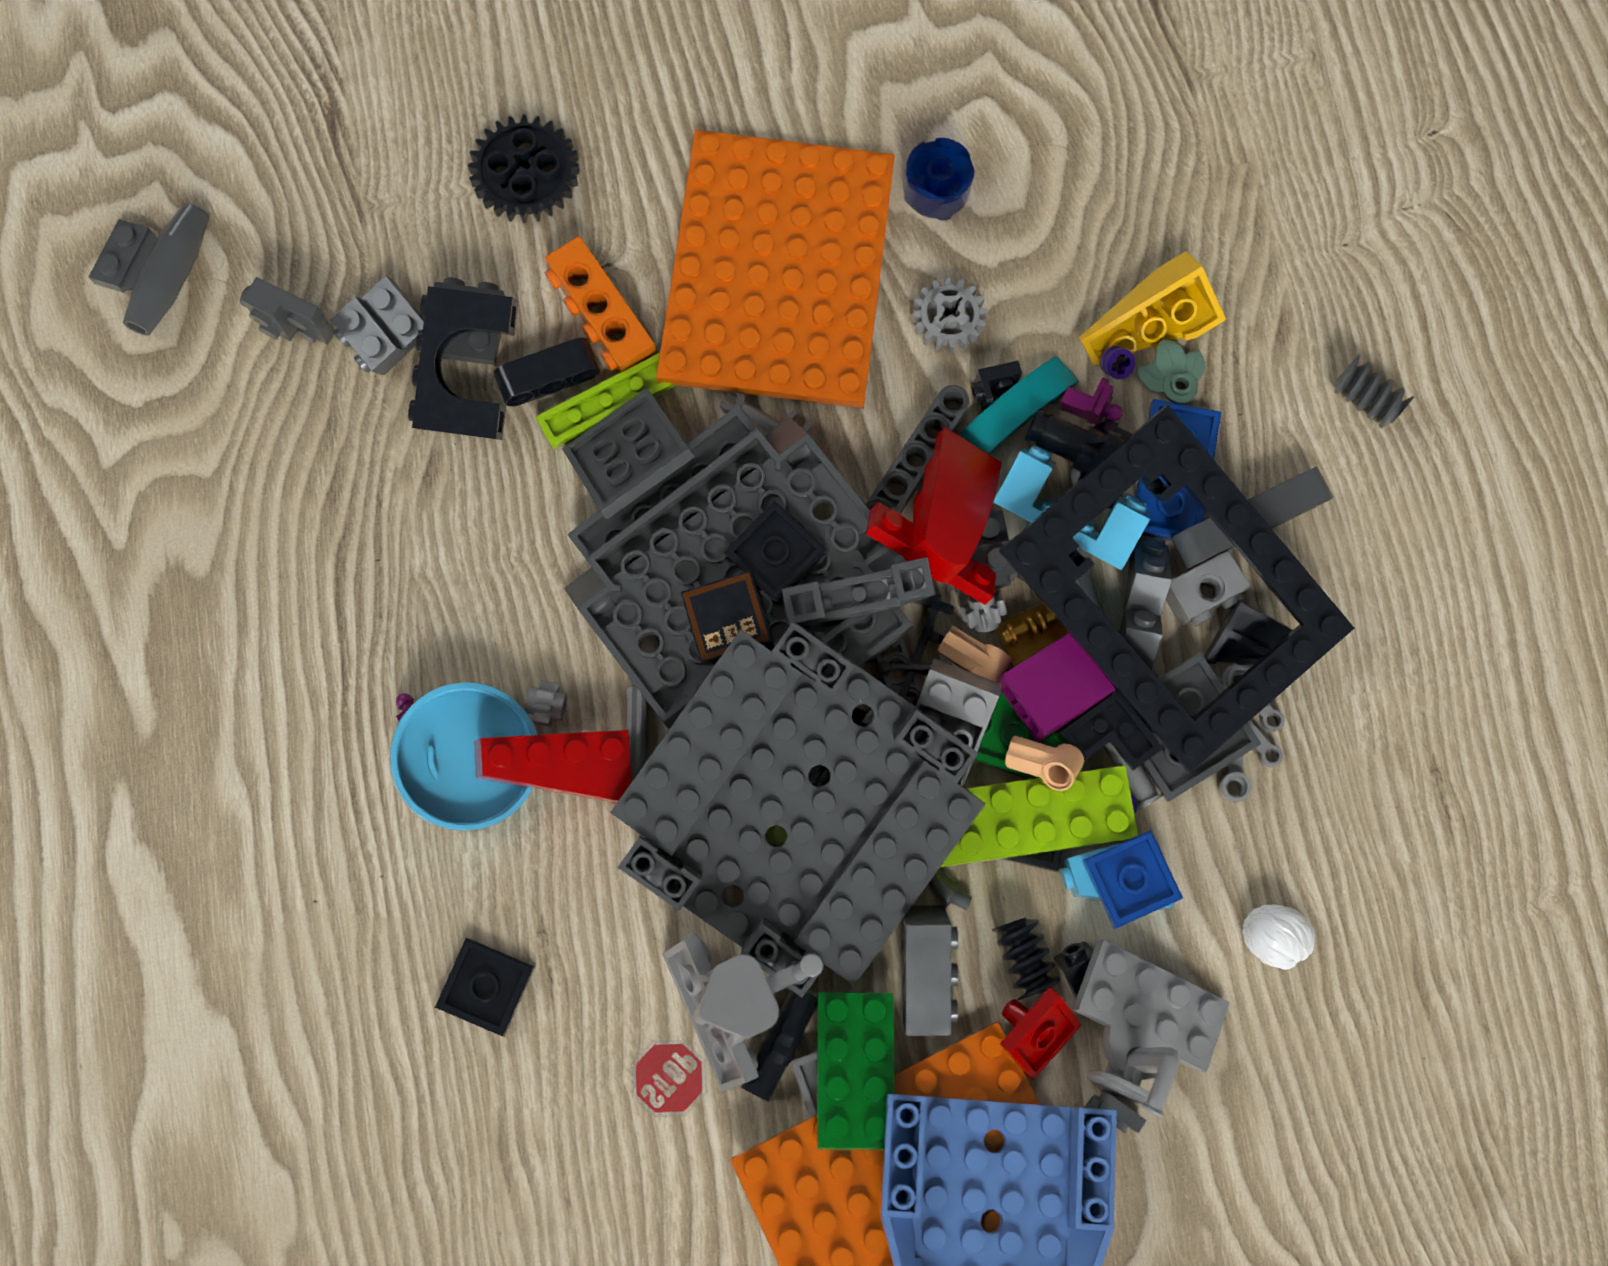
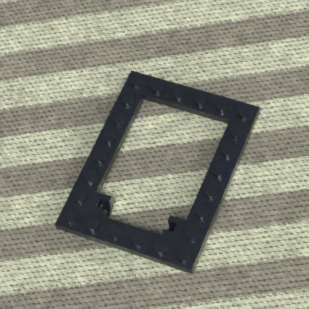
[999,405,1355,773]

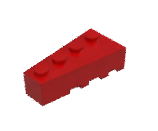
[474,730,632,804]

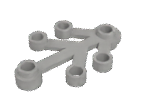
[1219,664,1285,803]

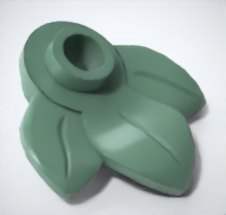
[1136,339,1205,404]

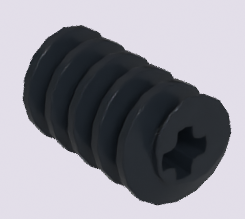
[992,917,1061,1000]

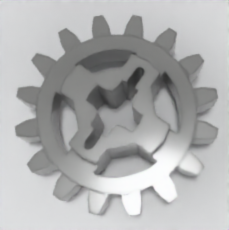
[912,277,988,354]

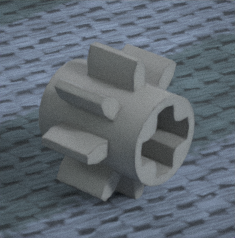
[960,592,1007,632]
[525,680,567,727]

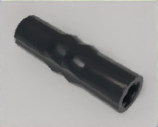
[741,989,817,1102]

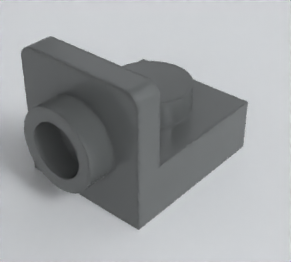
[1085,1091,1147,1134]

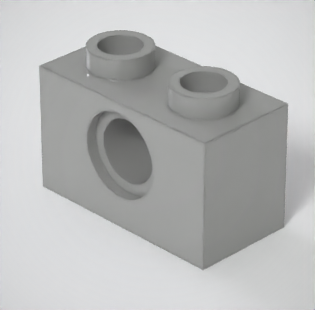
[1166,550,1251,627]

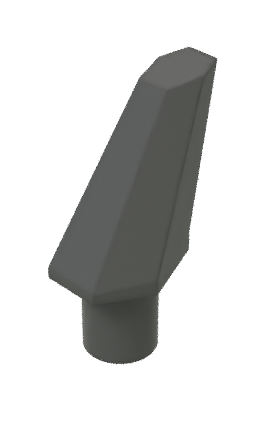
[928,870,972,910]

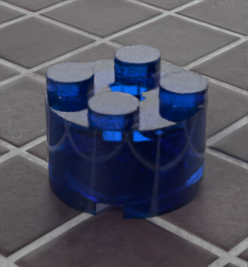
[903,137,975,221]

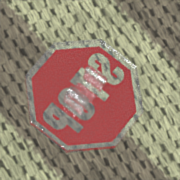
[631,1040,706,1117]

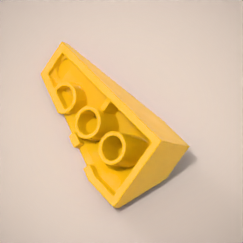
[1079,251,1226,366]

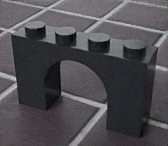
[408,286,518,440]

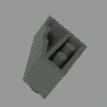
[901,905,958,1036]

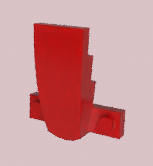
[866,427,1002,605]

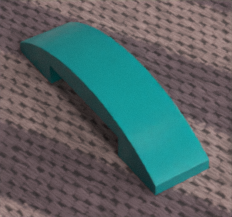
[959,356,1079,455]

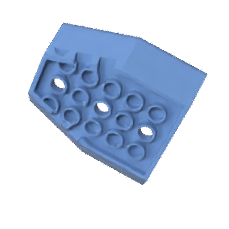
[881,1094,1117,1266]

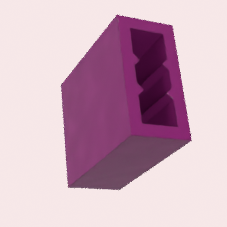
[998,633,1115,743]

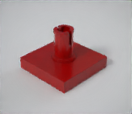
[1000,987,1082,1081]

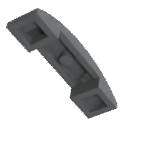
[782,557,935,626]

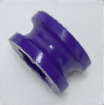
[1100,346,1136,379]

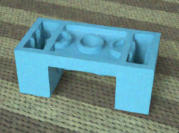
[993,444,1150,570]

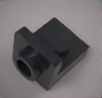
[971,360,1022,411]
[1054,941,1094,1001]

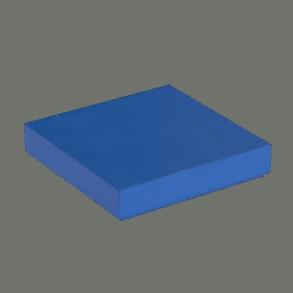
[1082,830,1183,929]

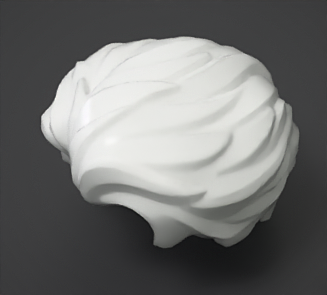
[1242,904,1315,970]

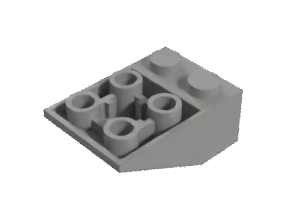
[915,658,1001,786]

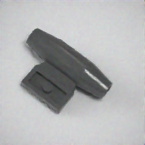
[89,203,209,336]

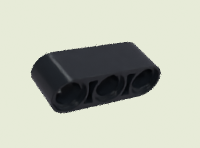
[494,337,600,407]

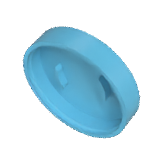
[389,682,537,831]

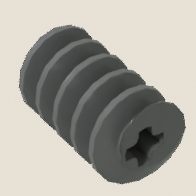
[1334,354,1414,428]

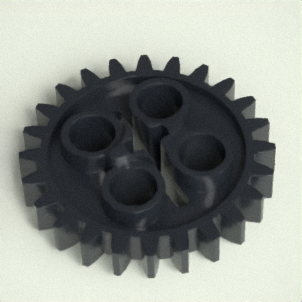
[468,114,580,223]

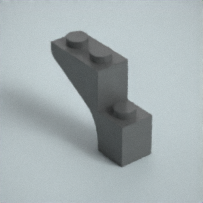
[1119,539,1172,670]

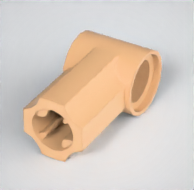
[936,626,1013,683]
[1005,735,1084,791]

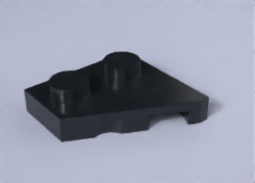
[1204,600,1293,665]

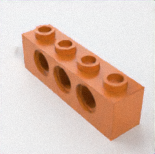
[544,236,657,373]

